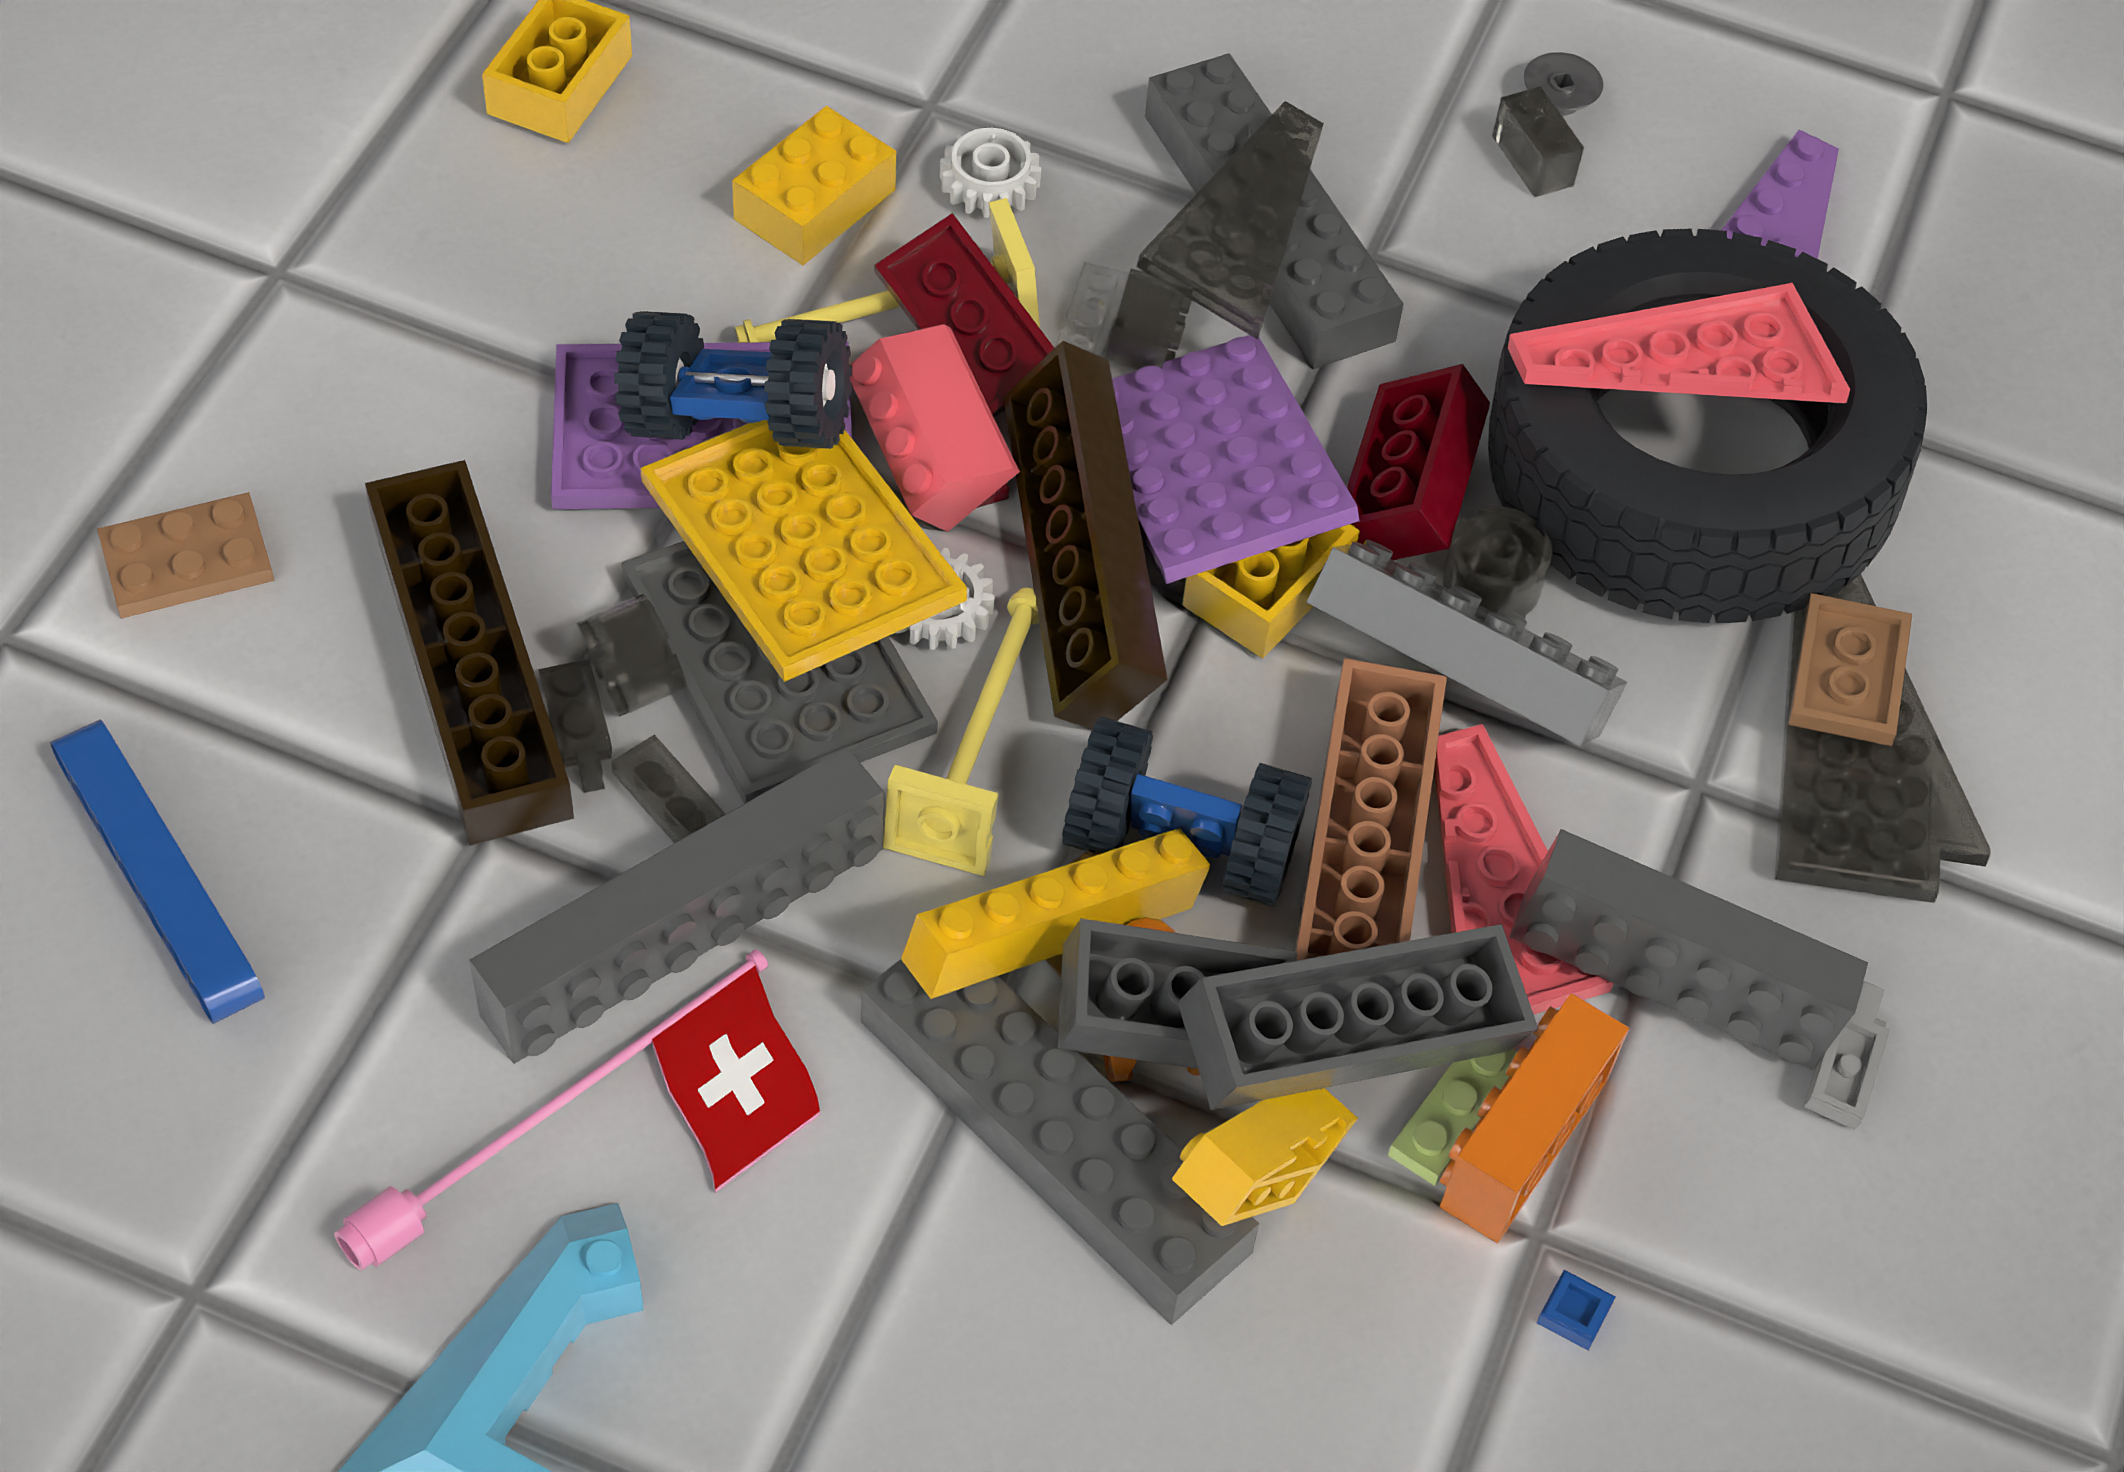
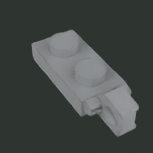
[1803,981,1890,1129]

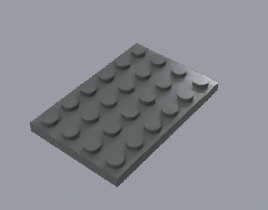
[622,541,938,804]

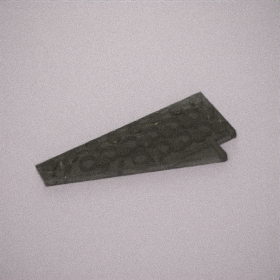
[1775,574,1991,903]

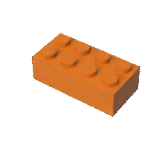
[1440,993,1629,1244]

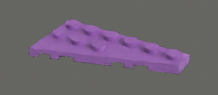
[1721,129,1839,259]

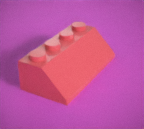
[849,324,1020,532]

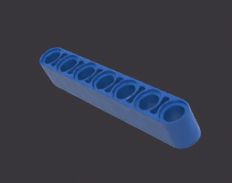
[50,719,265,1024]

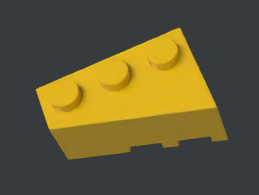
[1172,1088,1358,1226]

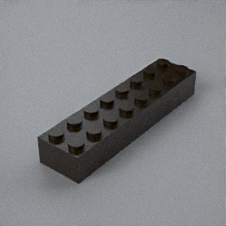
[1003,341,1168,730]
[365,460,574,846]

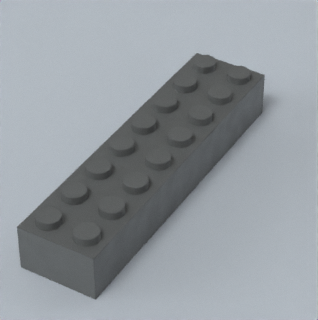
[1145,53,1404,369]
[469,746,884,1064]
[861,959,1260,1325]

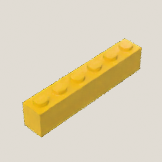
[901,828,1211,999]

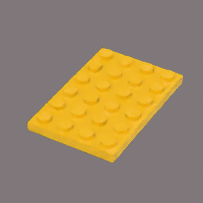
[640,420,967,682]

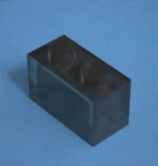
[1492,86,1584,198]

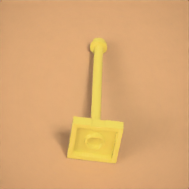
[735,198,1040,343]
[883,588,1039,876]

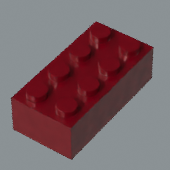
[1347,364,1491,561]

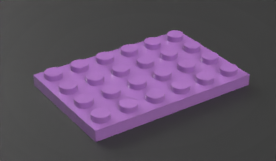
[1112,333,1359,584]
[551,342,852,509]

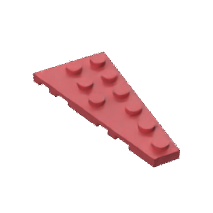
[1508,283,1850,403]
[1434,724,1614,1015]

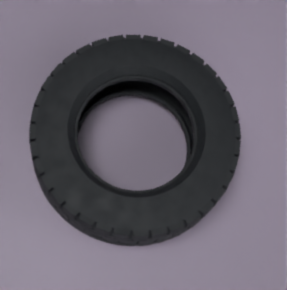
[1488,228,1927,623]

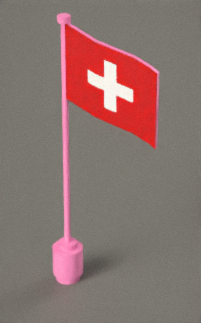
[334,949,820,1271]

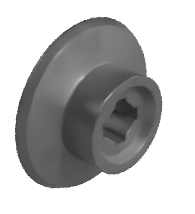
[1524,52,1603,116]

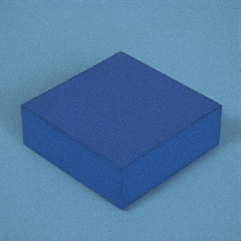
[1536,1269,1616,1351]

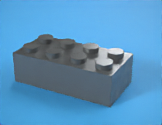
[1058,918,1297,1068]

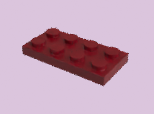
[874,213,1054,417]

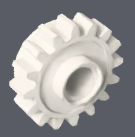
[940,128,1041,218]

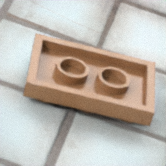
[97,492,274,619]
[1788,593,1912,746]

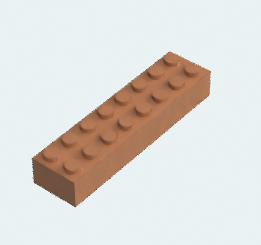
[1294,658,1447,961]

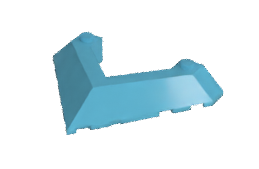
[338,1203,644,1472]

